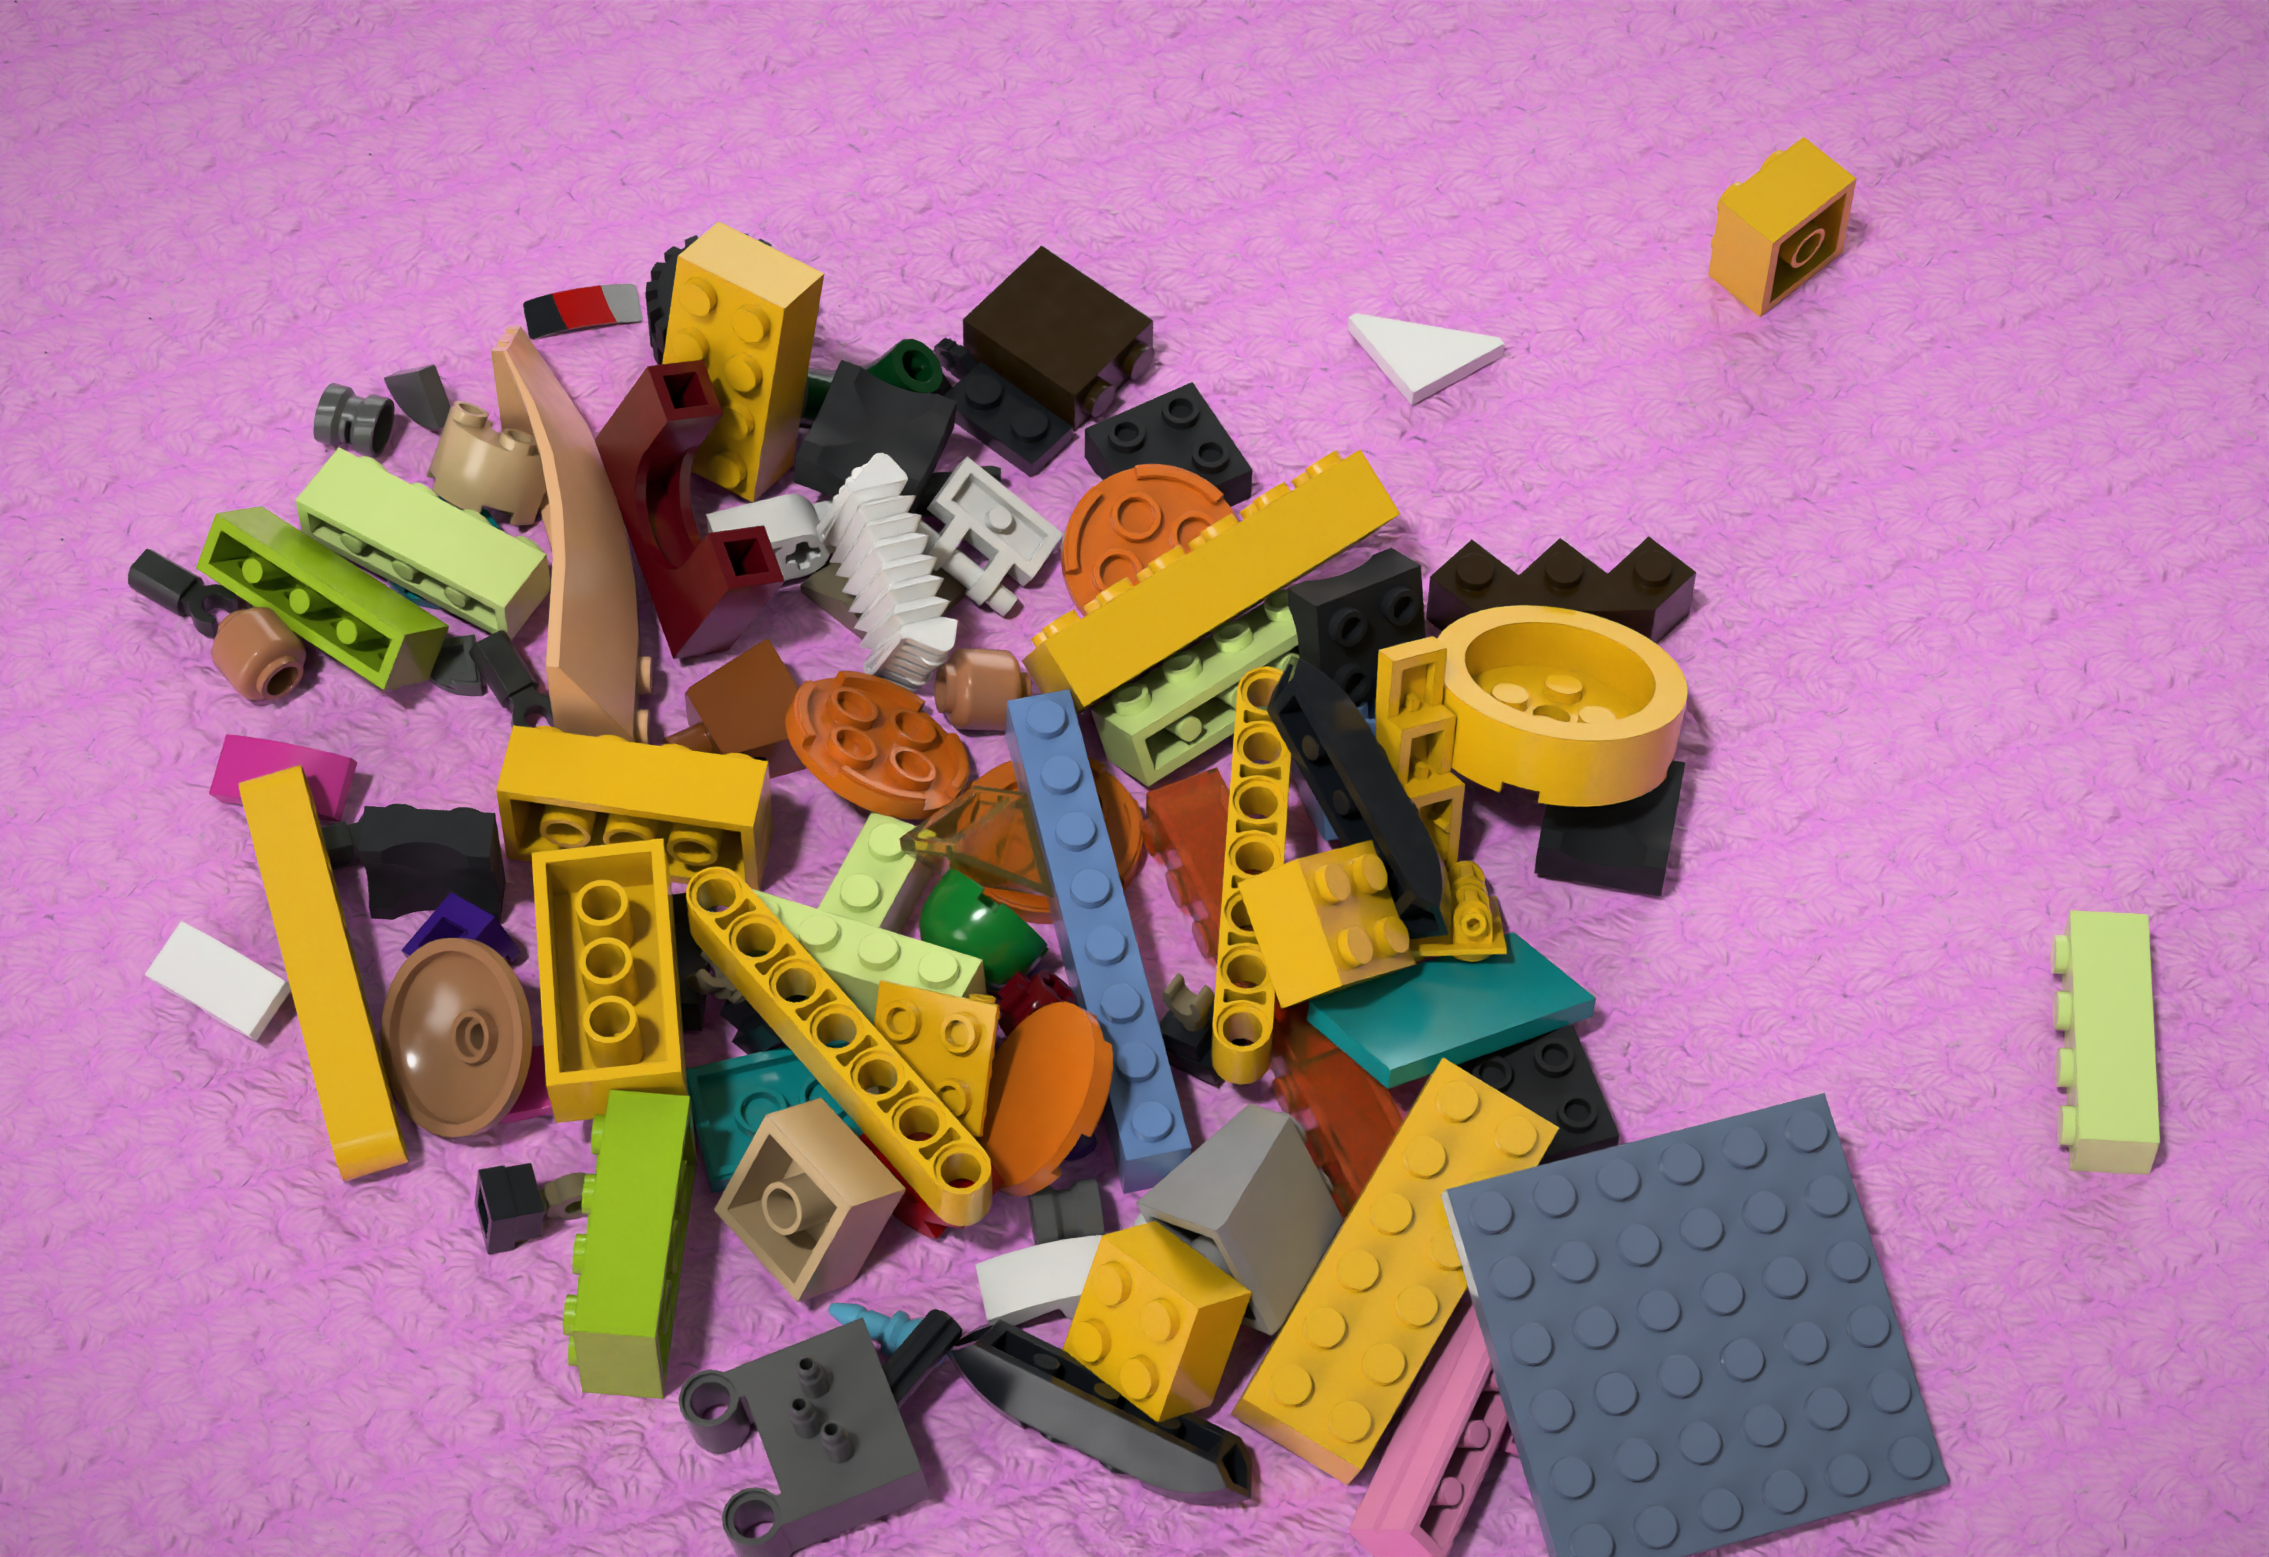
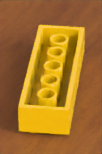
[1021,449,1401,715]
[1231,1058,1559,1485]

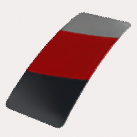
[523,284,643,340]

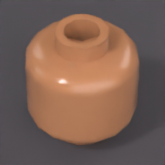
[211,607,306,700]
[934,648,1032,731]

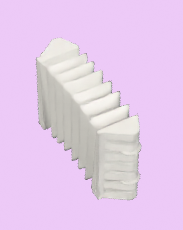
[815,453,958,693]

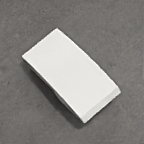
[145,921,291,1042]
[975,1235,1102,1326]

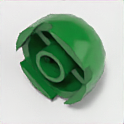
[919,867,1049,992]

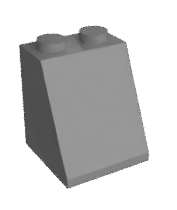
[1136,1103,1344,1335]

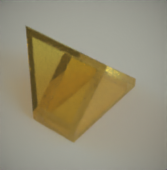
[899,785,1054,898]

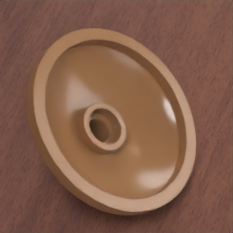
[380,938,533,1137]

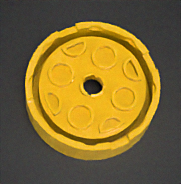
[1437,605,1688,807]

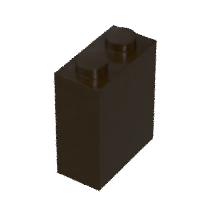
[963,245,1155,432]

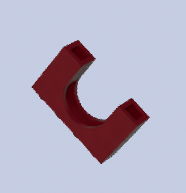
[595,360,785,659]

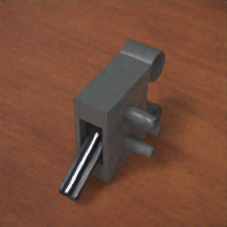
[678,1309,963,1557]

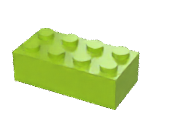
[563,1090,697,1399]

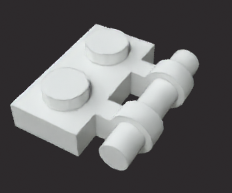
[916,457,1064,616]

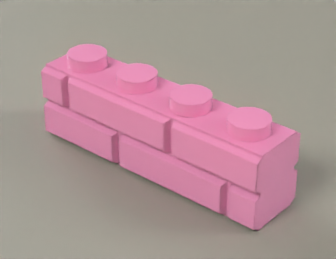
[1349,1302,1508,1557]

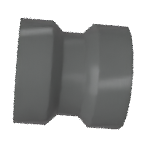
[313,383,395,458]
[1028,1178,1105,1245]

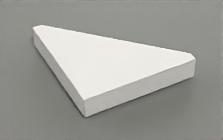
[1348,313,1505,405]

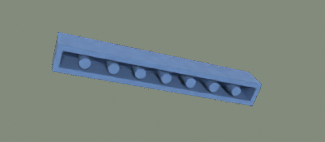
[1005,689,1192,1194]

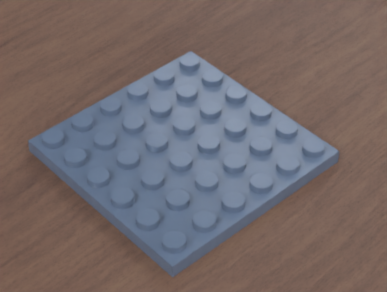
[1441,1093,1949,1557]

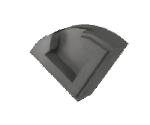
[384,364,451,429]
[429,634,483,697]

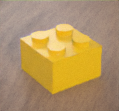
[1708,136,1857,317]
[1237,840,1415,1009]
[1062,1220,1252,1422]

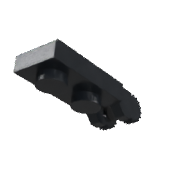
[932,337,1073,477]

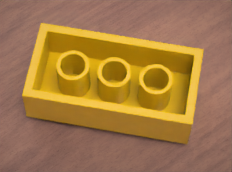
[662,221,825,502]
[496,725,774,891]
[531,838,688,1123]

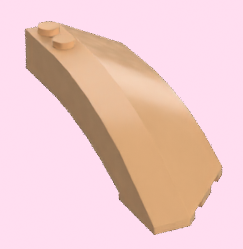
[491,326,653,744]

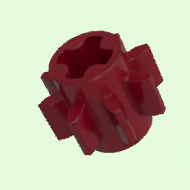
[997,970,1077,1037]

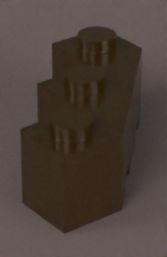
[1426,536,1696,644]

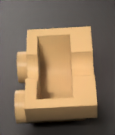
[427,401,546,525]

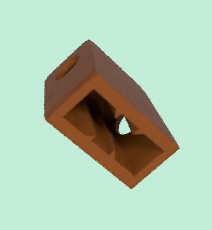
[663,638,807,779]

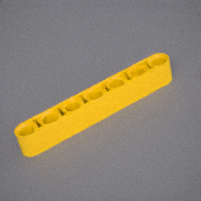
[1211,666,1291,1085]
[238,764,409,1182]
[686,867,992,1226]

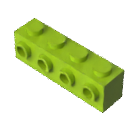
[196,506,449,690]

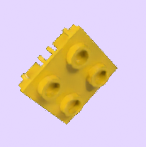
[1409,860,1507,963]
[866,980,1001,1137]

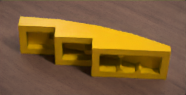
[1375,636,1465,872]

